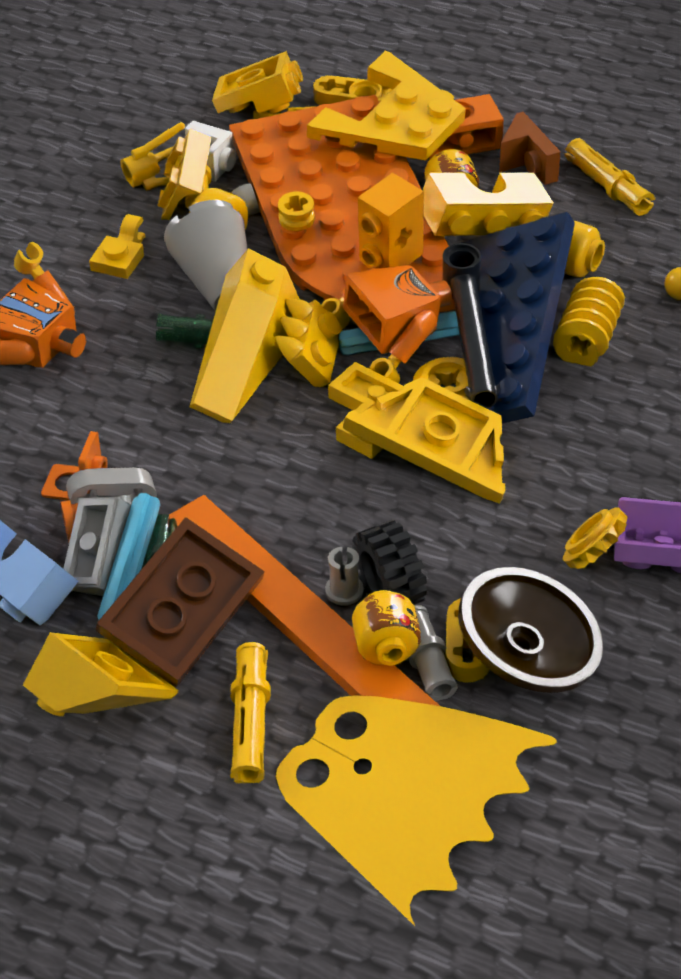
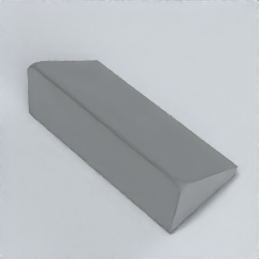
[63,497,131,596]

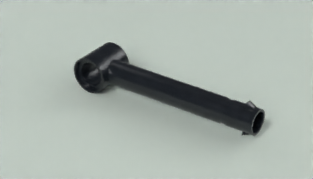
[442,243,500,408]

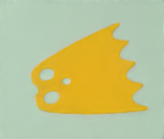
[276,695,557,926]

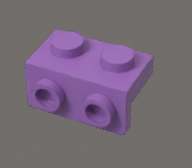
[614,497,681,573]

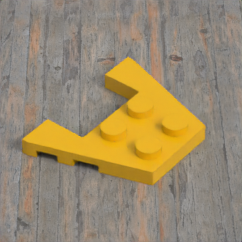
[306,51,466,161]

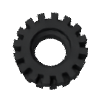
[352,520,427,605]

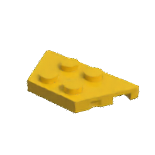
[343,377,506,504]

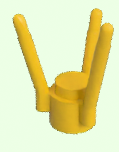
[120,122,185,191]

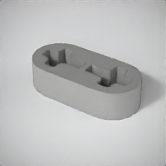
[66,467,157,505]

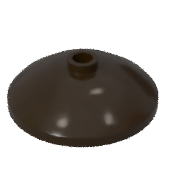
[458,567,603,693]

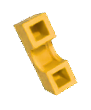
[422,173,553,236]

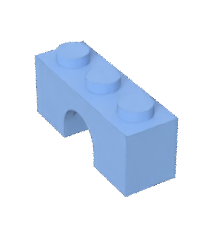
[0,520,79,625]

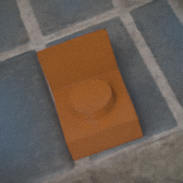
[499,111,560,185]

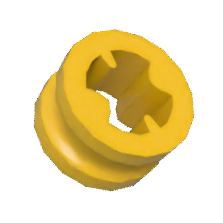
[278,191,315,231]

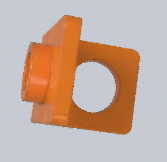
[41,431,108,500]

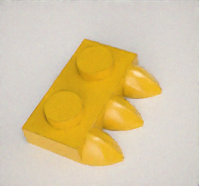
[275,298,343,387]

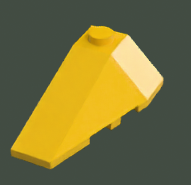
[189,248,299,423]

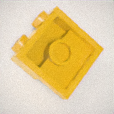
[212,51,303,114]

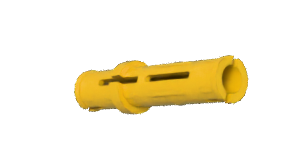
[564,138,655,216]
[230,642,271,783]

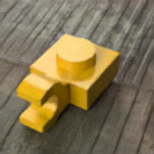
[89,214,146,279]

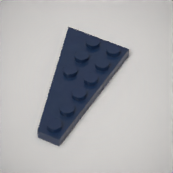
[461,212,575,424]

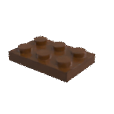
[96,517,265,687]

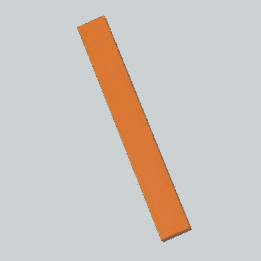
[167,495,440,706]

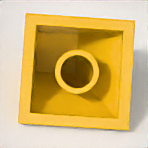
[23,632,179,716]

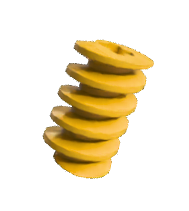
[553,277,625,367]

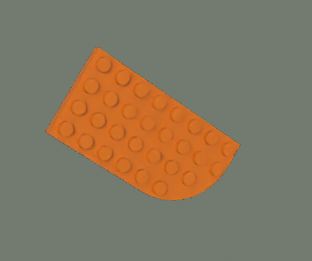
[229,94,455,312]

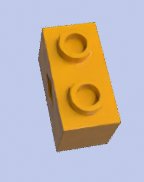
[358,173,424,269]

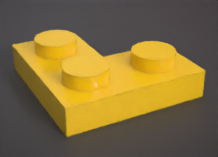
[328,362,404,459]

